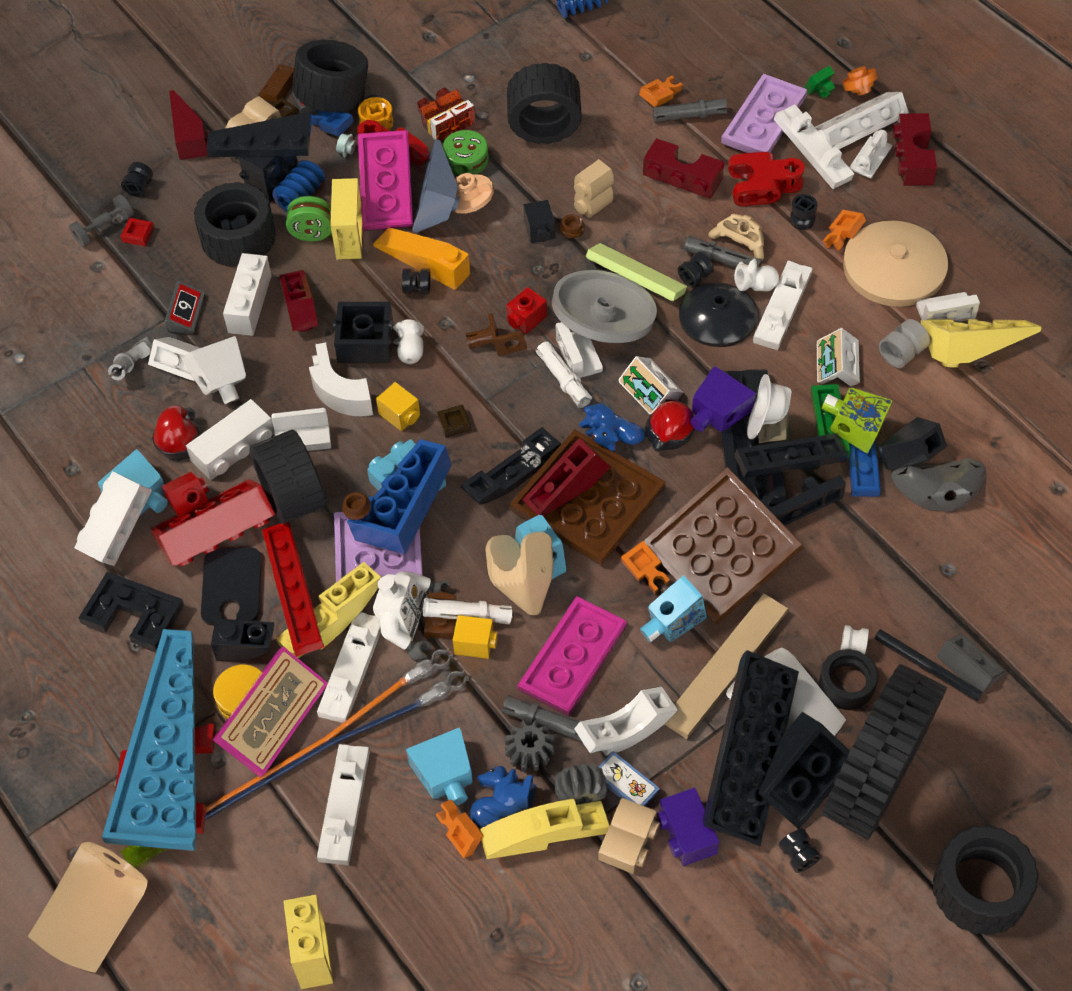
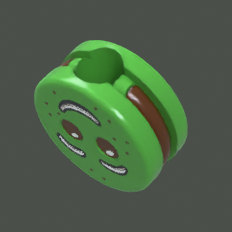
[442,130,489,176]
[286,196,332,241]

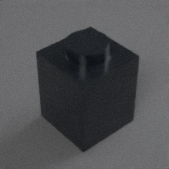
[523,200,555,243]

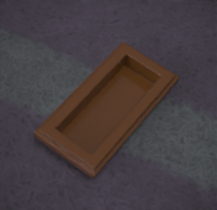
[257,64,294,103]

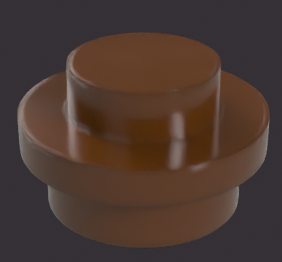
[560,214,585,238]
[342,492,371,520]

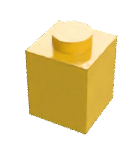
[376,382,420,432]
[453,615,498,659]

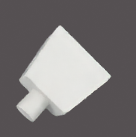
[182,336,246,405]

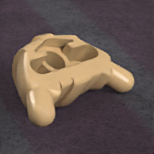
[708,213,764,260]

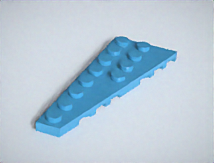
[102,629,196,851]

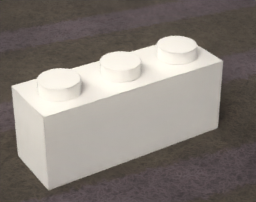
[223,253,271,336]
[186,399,275,480]
[74,471,152,566]

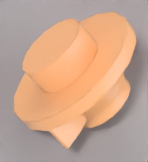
[454,173,494,214]

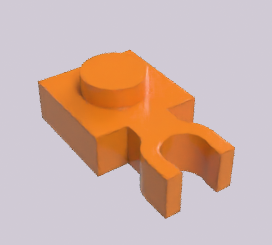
[639,76,683,107]
[823,210,866,250]
[621,541,670,594]
[435,800,483,858]

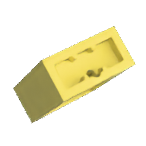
[331,178,362,260]
[284,895,333,989]

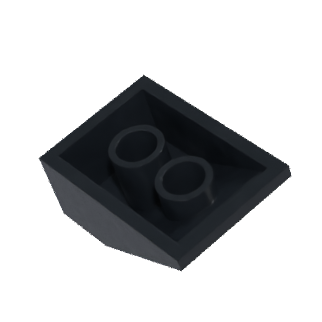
[758,711,850,829]

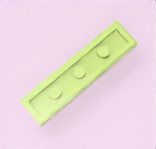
[586,243,687,301]

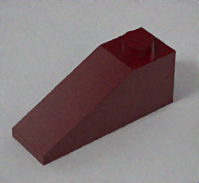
[169,90,210,160]
[279,270,318,332]
[522,438,611,516]

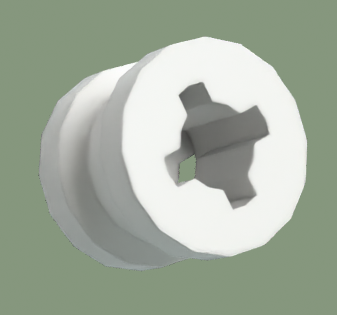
[841,625,869,654]

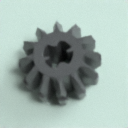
[505,720,555,773]
[555,763,607,805]

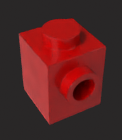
[506,287,547,335]
[161,472,209,517]

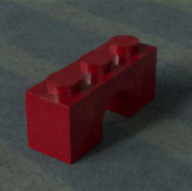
[893,113,937,186]
[643,138,724,199]

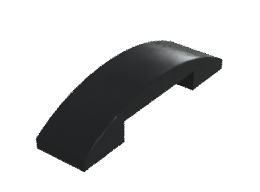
[461,427,561,505]

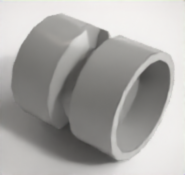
[879,319,930,368]

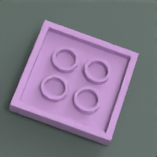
[334,512,423,582]

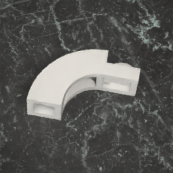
[309,342,373,416]
[575,687,678,756]

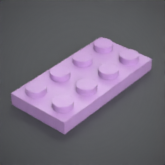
[721,74,807,153]

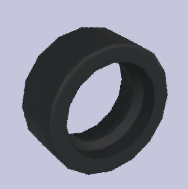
[819,649,878,709]

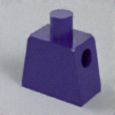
[690,366,756,432]

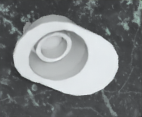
[747,374,792,439]

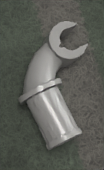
[108,337,153,380]

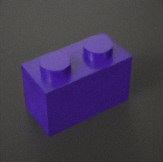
[657,788,719,866]

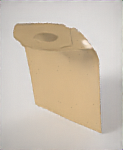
[28,842,148,973]

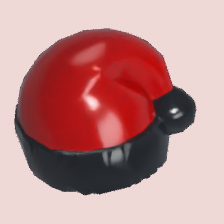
[645,401,695,452]
[152,405,203,461]

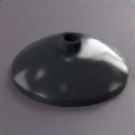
[679,282,758,347]

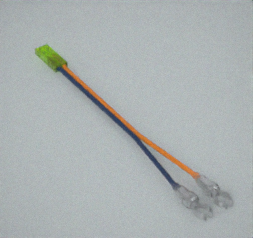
[120,648,469,868]

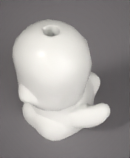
[734,259,779,292]
[393,319,424,364]

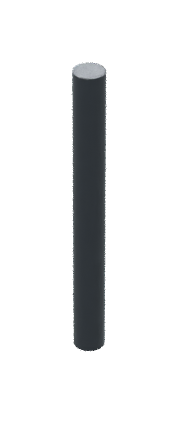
[874,629,983,702]

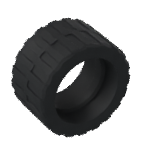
[292,39,368,113]
[507,63,582,144]
[194,182,276,266]
[249,429,326,524]
[933,825,1039,935]

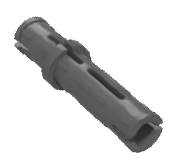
[653,98,727,123]
[684,235,762,268]
[502,695,582,741]

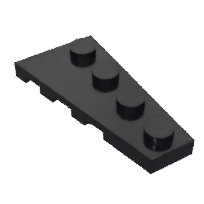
[206,112,312,157]

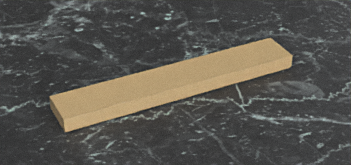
[664,594,788,739]

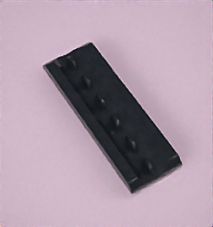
[720,369,786,507]
[703,650,799,847]

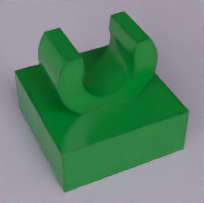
[804,65,835,99]

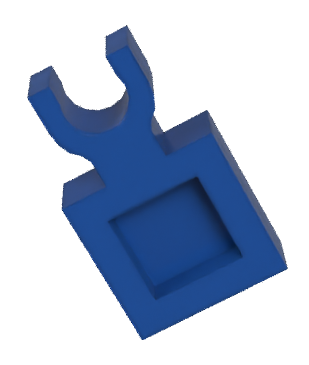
[311,109,354,136]

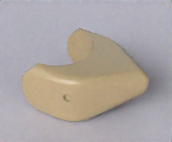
[486,532,554,615]

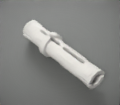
[536,342,592,408]
[423,598,512,625]

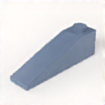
[412,139,460,233]

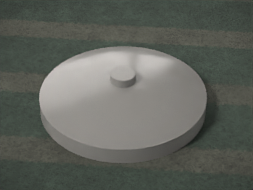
[552,270,657,343]

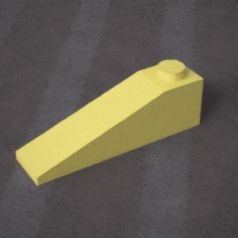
[921,319,1041,367]

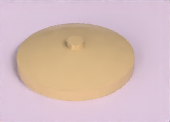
[843,221,948,307]

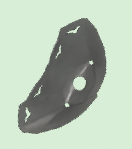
[891,458,986,512]

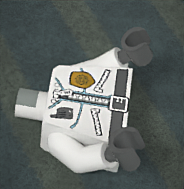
[373,571,451,661]

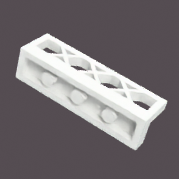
[815,92,909,149]

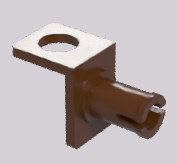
[466,313,527,356]

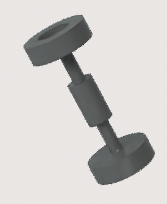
[69,194,134,247]

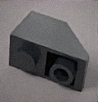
[878,417,947,470]
[211,618,275,663]

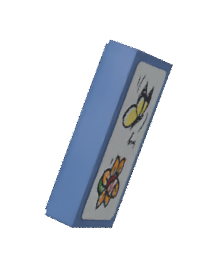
[599,751,660,807]

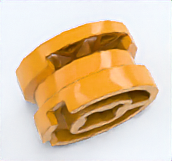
[358,97,393,130]

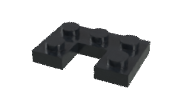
[78,572,184,652]

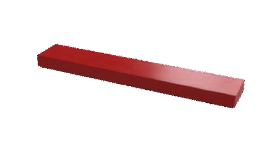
[262,522,324,657]

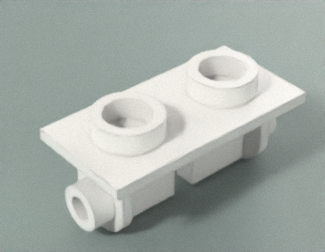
[849,130,893,178]

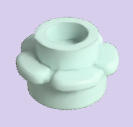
[336,134,356,157]

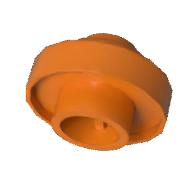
[842,66,878,96]

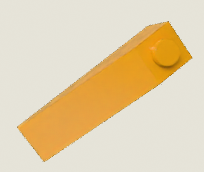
[373,227,470,290]

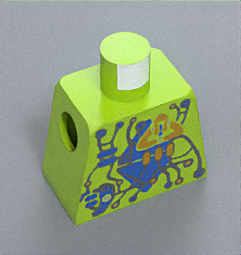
[821,388,892,453]

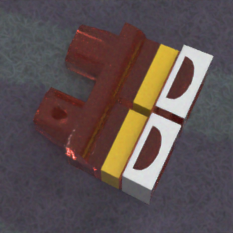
[417,87,475,141]

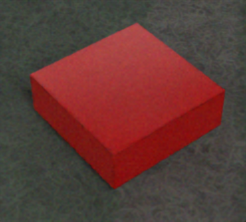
[120,218,155,247]

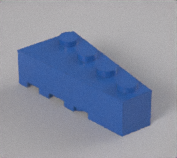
[347,439,452,555]

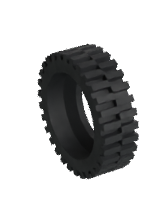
[822,663,947,840]

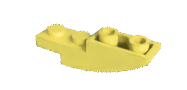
[276,562,381,659]
[480,799,610,859]

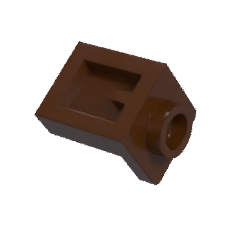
[424,592,457,639]

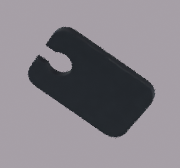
[201,547,262,626]

